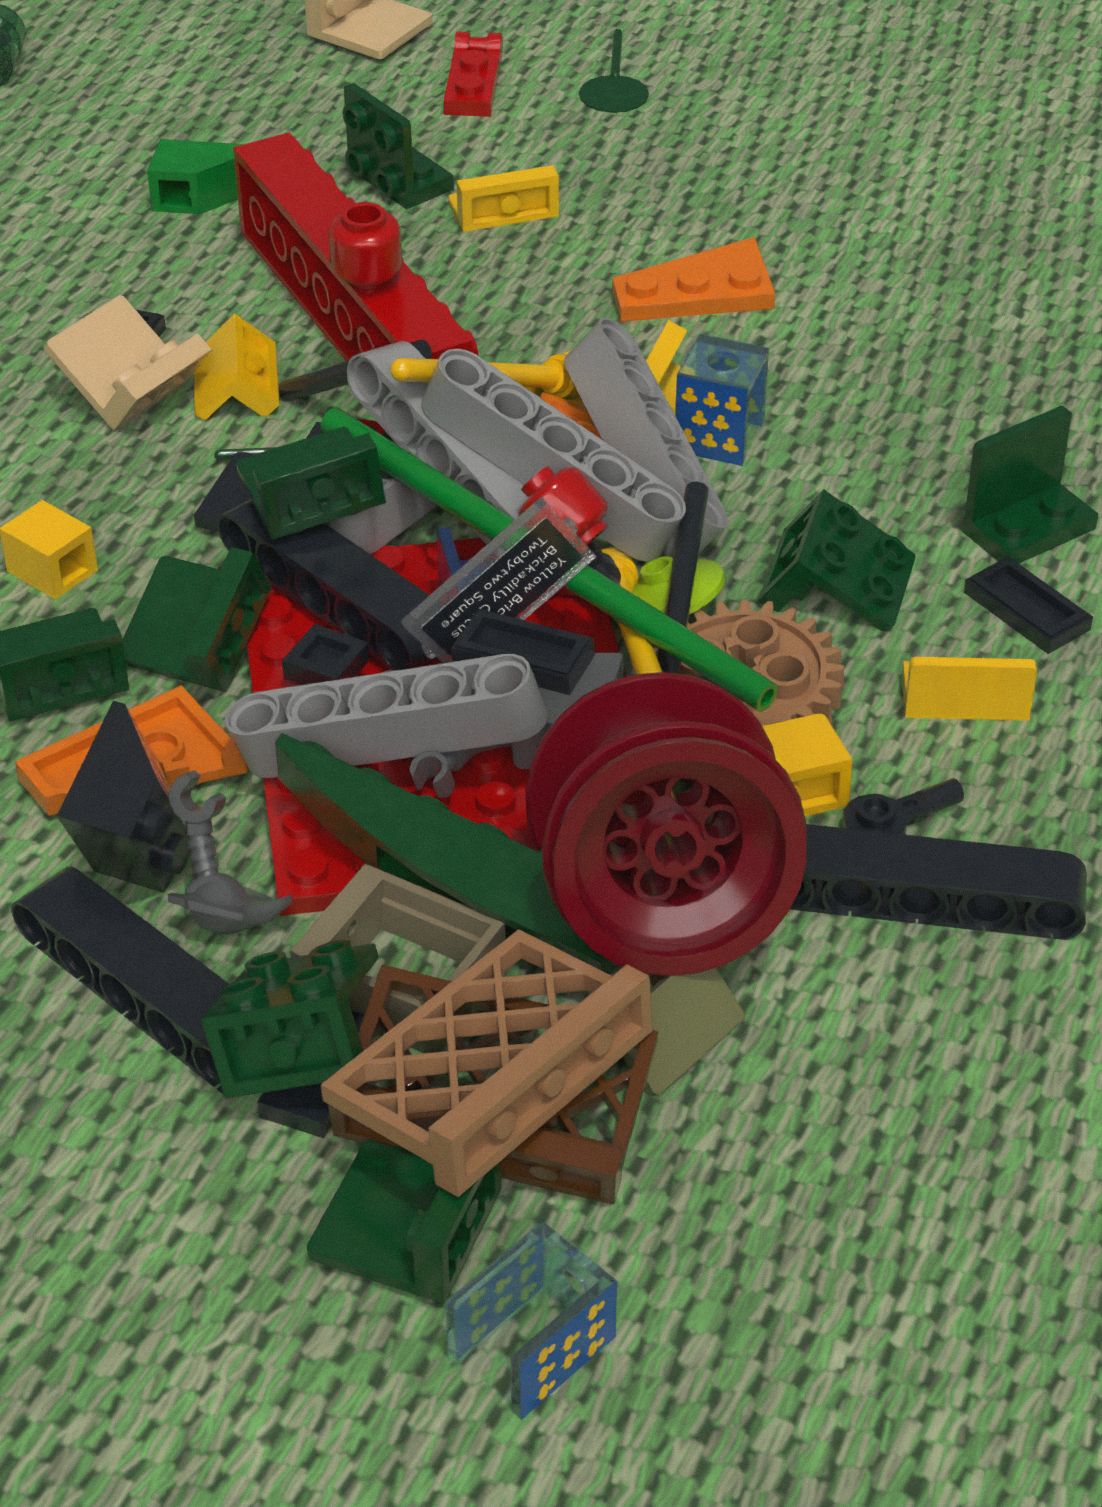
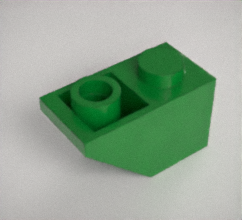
[147,139,244,214]

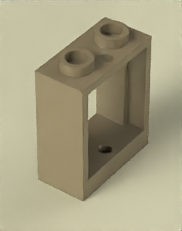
[290,864,509,1054]

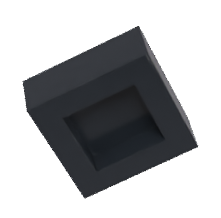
[282,624,369,685]

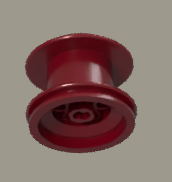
[525,672,807,976]

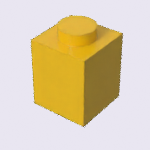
[0,500,98,600]

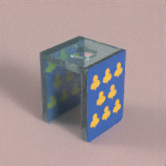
[675,334,769,466]
[445,1221,617,1420]

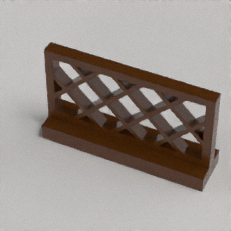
[328,965,658,1204]

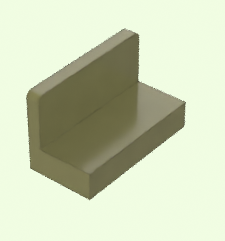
[623,968,745,1095]

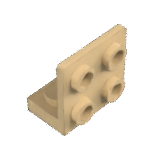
[305,0,432,59]
[44,295,212,431]

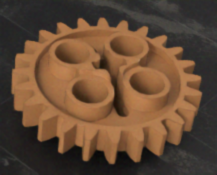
[654,599,844,726]

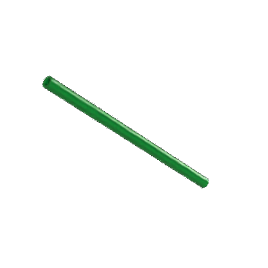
[321,407,778,712]

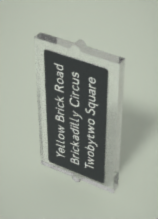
[401,497,597,663]

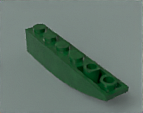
[275,733,617,975]

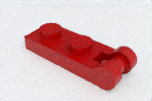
[443,31,503,117]

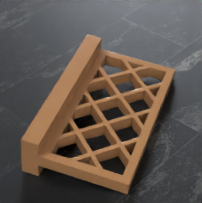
[321,929,653,1197]

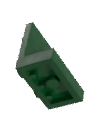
[342,83,454,210]
[963,406,1098,564]
[236,427,386,540]
[758,489,916,631]
[122,547,272,692]
[0,608,130,722]
[201,940,379,1099]
[307,1139,501,1304]

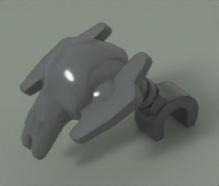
[167,771,292,934]

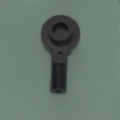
[842,778,964,835]

